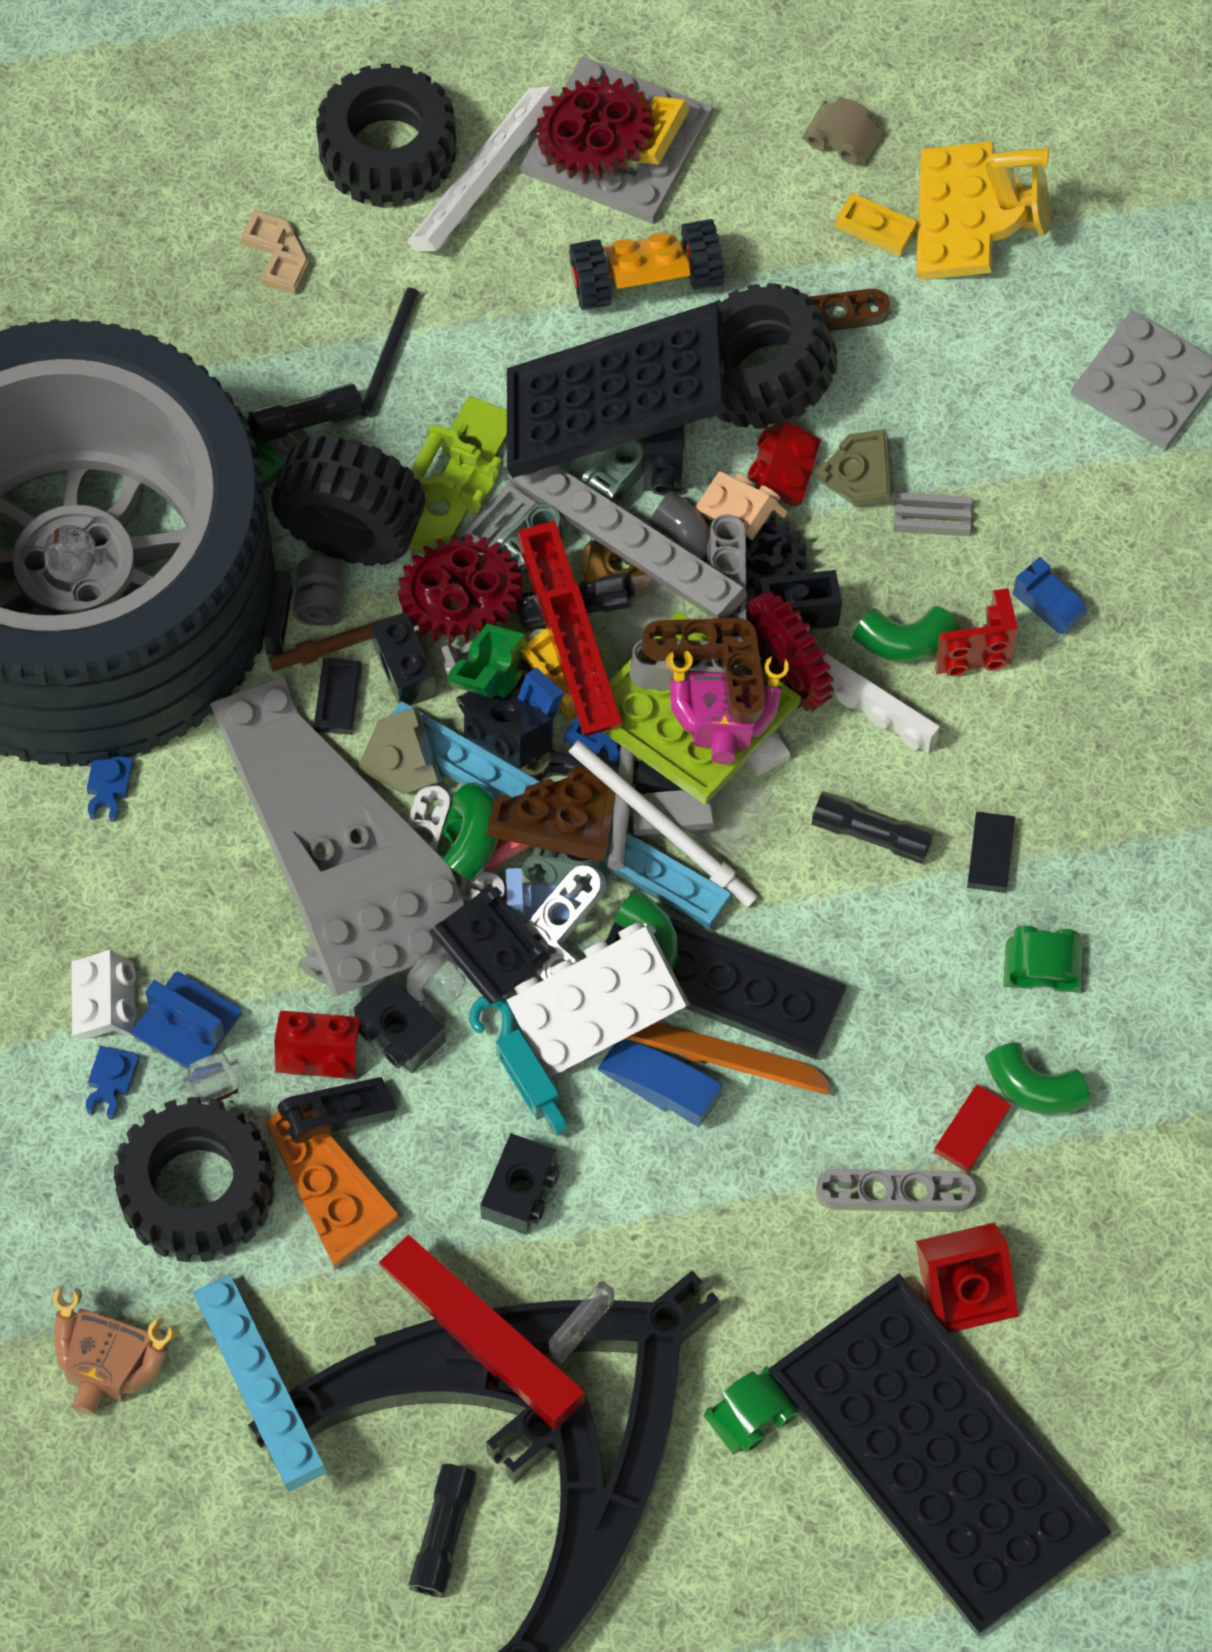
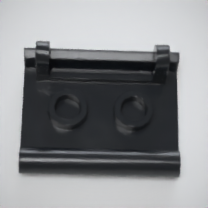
[430,884,551,1006]

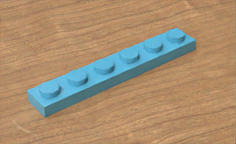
[193,1274,327,1492]

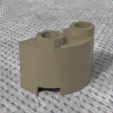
[802,97,885,167]

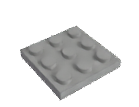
[1071,310,1212,451]

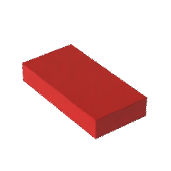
[934,1084,1011,1173]

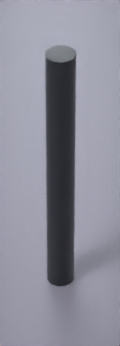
[361,287,420,418]

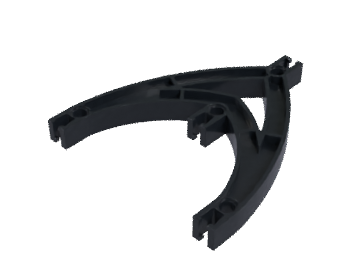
[248,1270,720,1652]

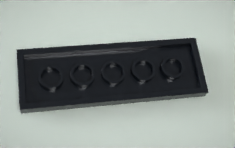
[606,899,847,1060]

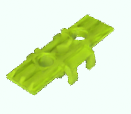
[409,396,507,555]

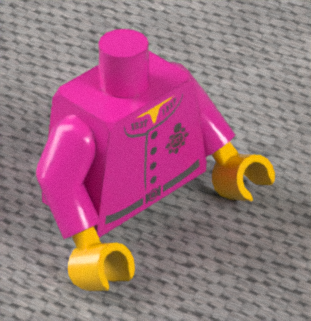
[666,651,788,764]

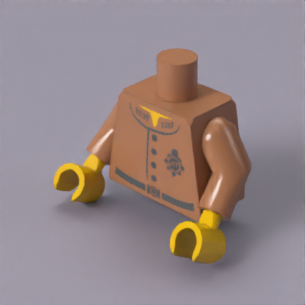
[53,1285,179,1416]

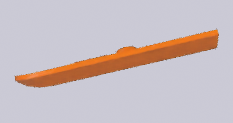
[626,1022,830,1095]

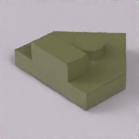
[813,429,894,506]
[357,707,443,794]

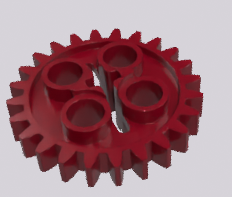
[536,76,655,181]
[397,534,523,644]
[746,592,834,711]

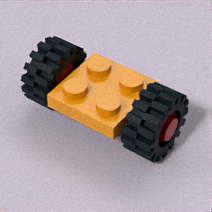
[569,219,724,310]

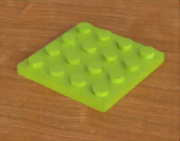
[603,611,801,805]

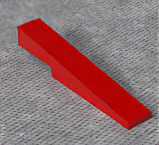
[518,521,622,737]
[379,1234,585,1430]

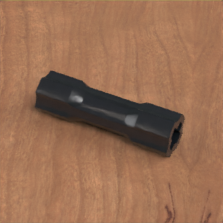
[247,383,363,444]
[517,572,636,628]
[811,791,934,864]
[408,1464,477,1598]

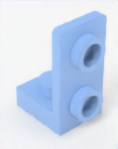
[506,868,587,924]

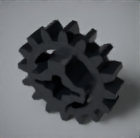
[745,516,807,596]

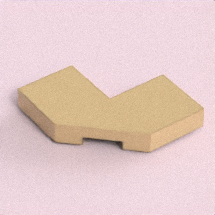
[240,209,309,295]

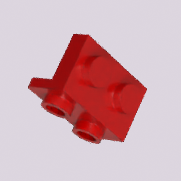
[747,420,821,507]
[274,1010,360,1079]

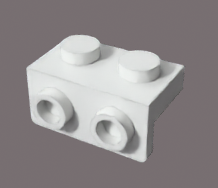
[72,950,137,1040]

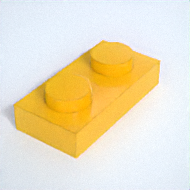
[628,96,690,165]
[835,193,918,257]

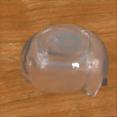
[407,951,466,1015]

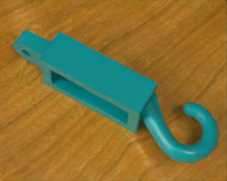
[469,996,568,1136]

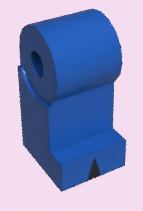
[1012,557,1087,634]

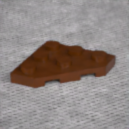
[486,767,615,862]

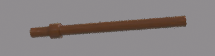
[268,593,469,672]

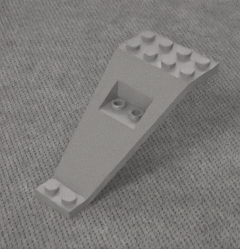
[210,677,464,997]

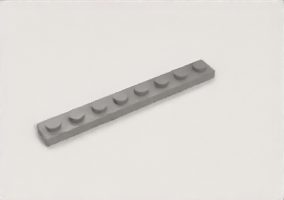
[506,465,747,618]

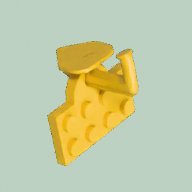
[916,141,1052,280]

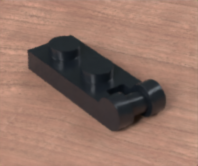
[277,1077,397,1144]

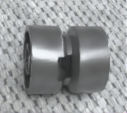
[293,556,346,626]

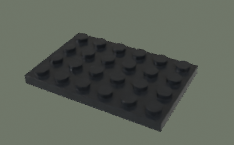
[507,301,727,478]

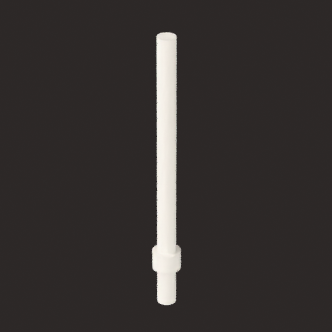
[568,740,757,907]

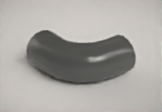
[650,490,710,563]

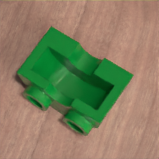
[446,624,527,698]
[1003,926,1084,993]
[703,1366,799,1455]

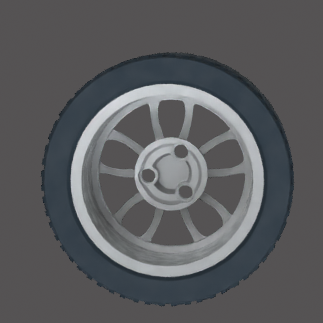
[0,319,275,767]

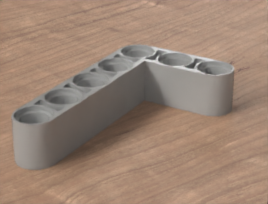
[629,514,746,690]

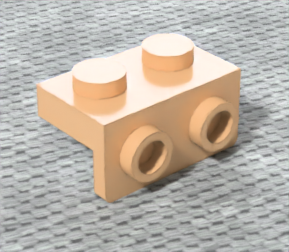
[695,471,788,540]

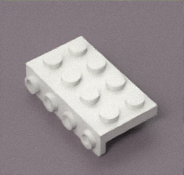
[507,922,690,1078]

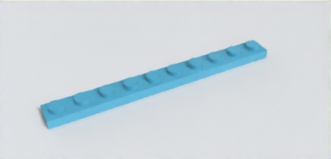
[390,701,731,930]

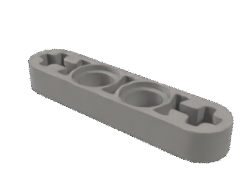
[815,1169,976,1212]

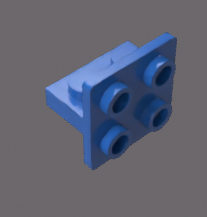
[132,971,242,1074]

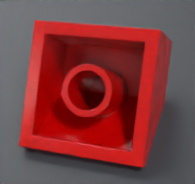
[915,1222,1019,1333]

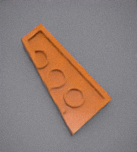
[265,1111,399,1270]

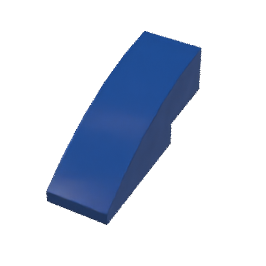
[598,1039,722,1128]

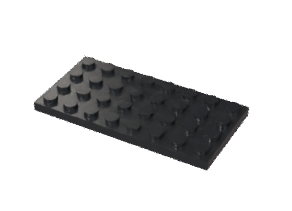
[768,1273,1112,1637]

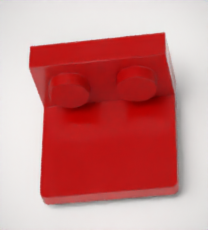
[935,588,1018,676]

